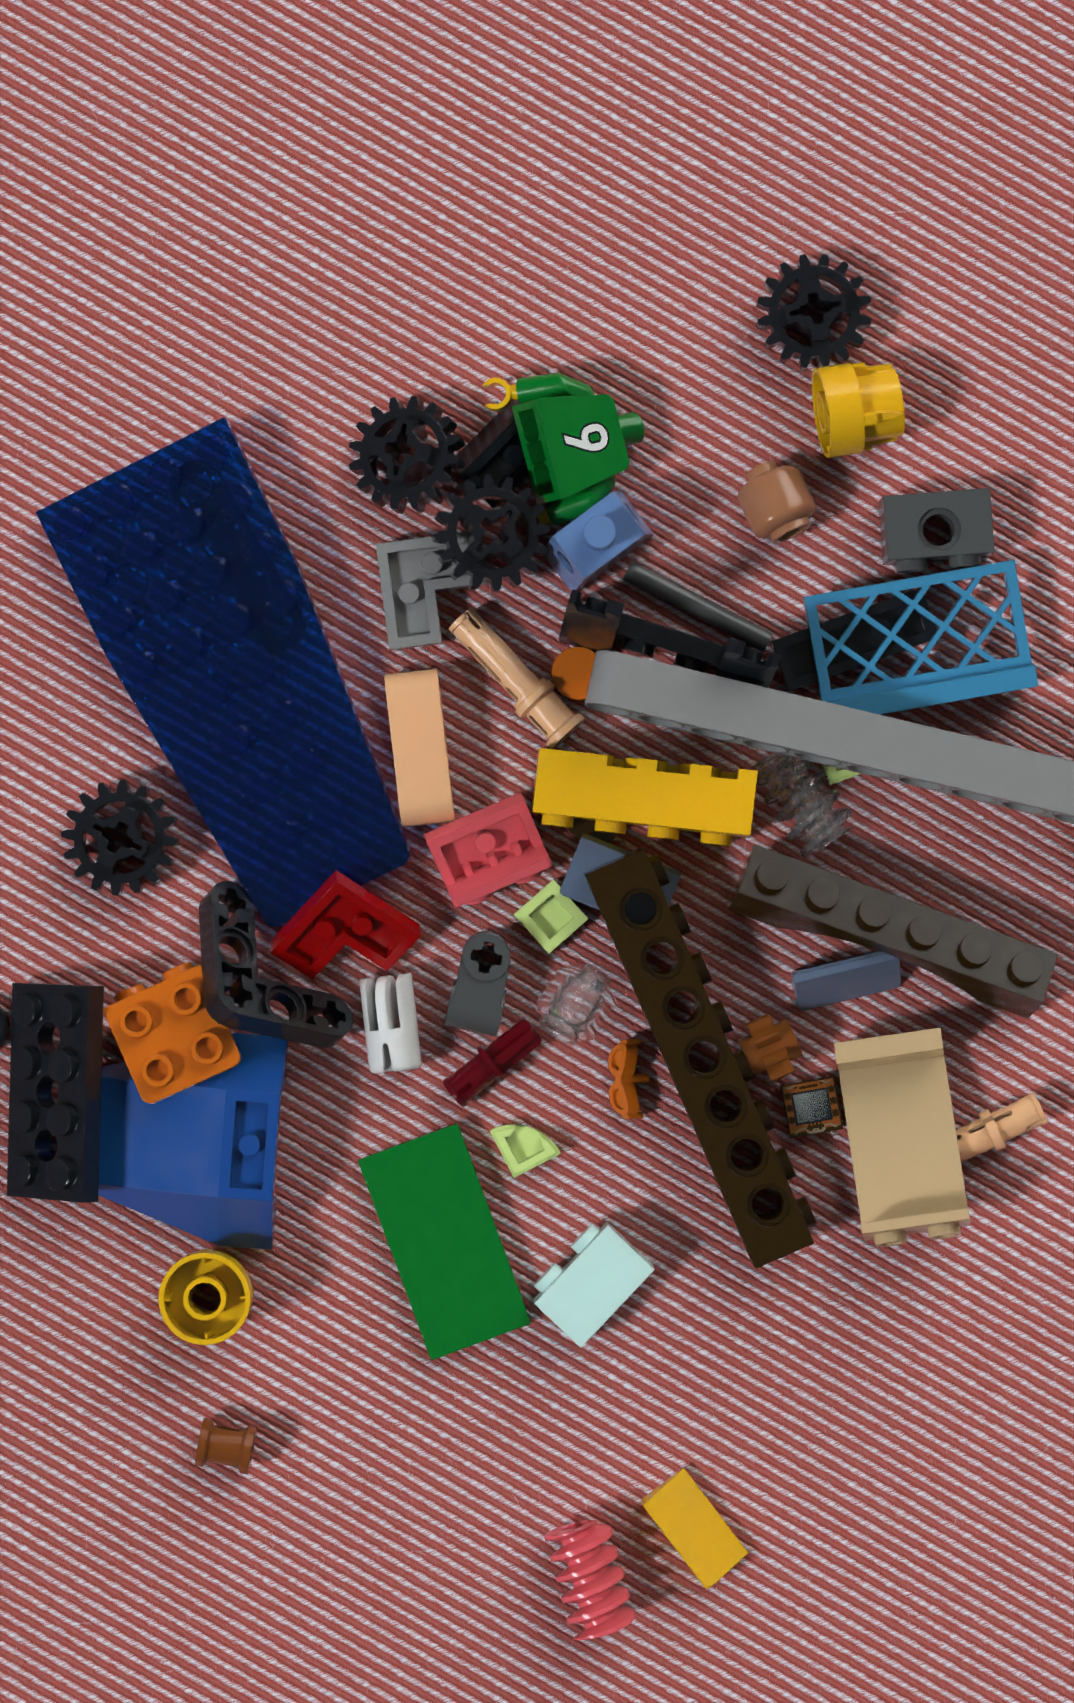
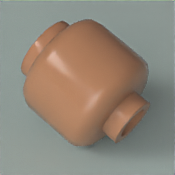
[737,460,816,544]

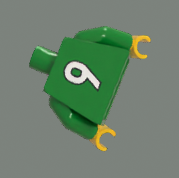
[483,373,645,539]

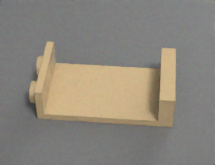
[834,1028,971,1247]

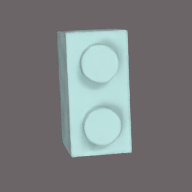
[534,1221,655,1348]

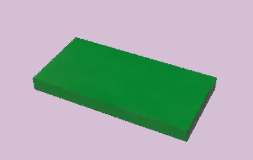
[358,1122,531,1360]

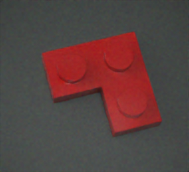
[270,870,421,979]

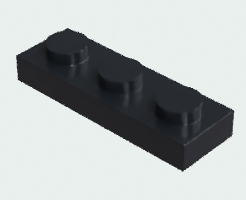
[770,588,937,691]

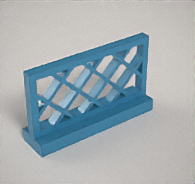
[803,560,1038,714]

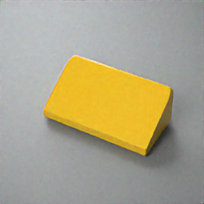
[641,1467,748,1590]

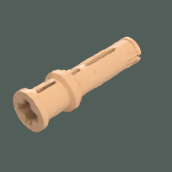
[448,607,586,749]

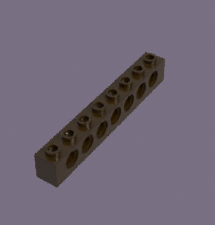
[584,847,818,1269]

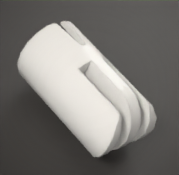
[359,973,422,1073]

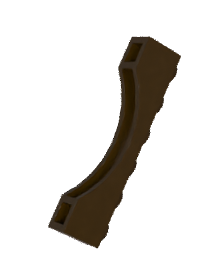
[729,844,1058,1019]

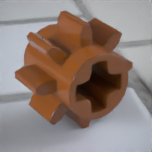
[738,1014,803,1082]

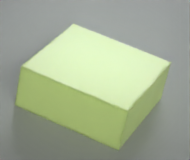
[514,879,588,954]

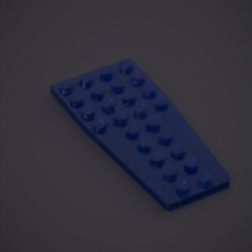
[36,417,411,927]

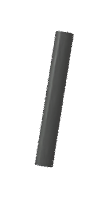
[623,561,773,651]

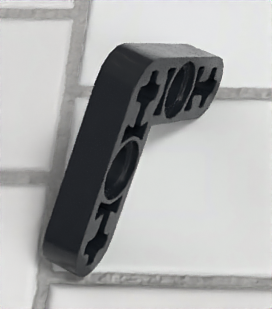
[199,881,353,1048]

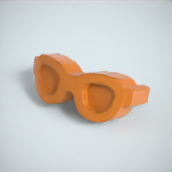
[608,1039,649,1119]

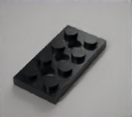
[7,983,104,1203]

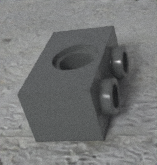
[878,488,995,573]

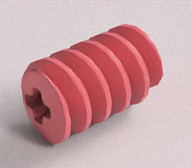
[544,1520,635,1640]

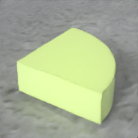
[490,1124,561,1178]

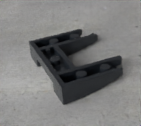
[558,589,781,688]

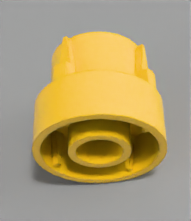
[812,362,905,458]
[158,1249,254,1345]

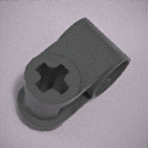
[444,931,510,1037]

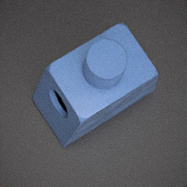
[544,491,654,592]

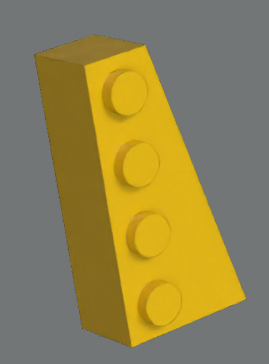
[531,748,758,846]

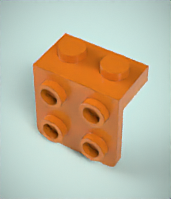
[103,962,241,1104]

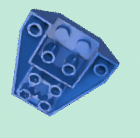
[98,1033,288,1250]

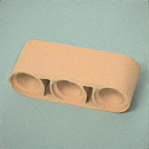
[384,668,455,827]

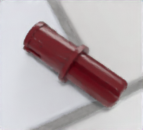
[442,1019,542,1107]

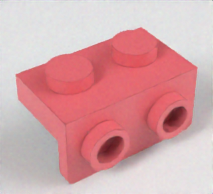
[423,792,552,907]

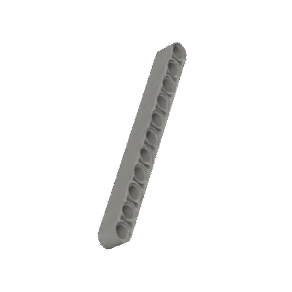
[585,650,1074,824]

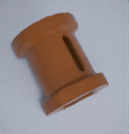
[195,1418,257,1474]

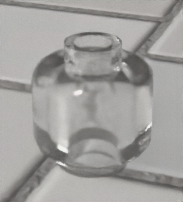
[537,963,616,1045]

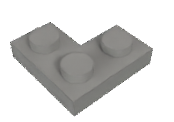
[376,532,488,651]

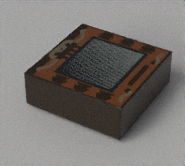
[780,1076,843,1138]

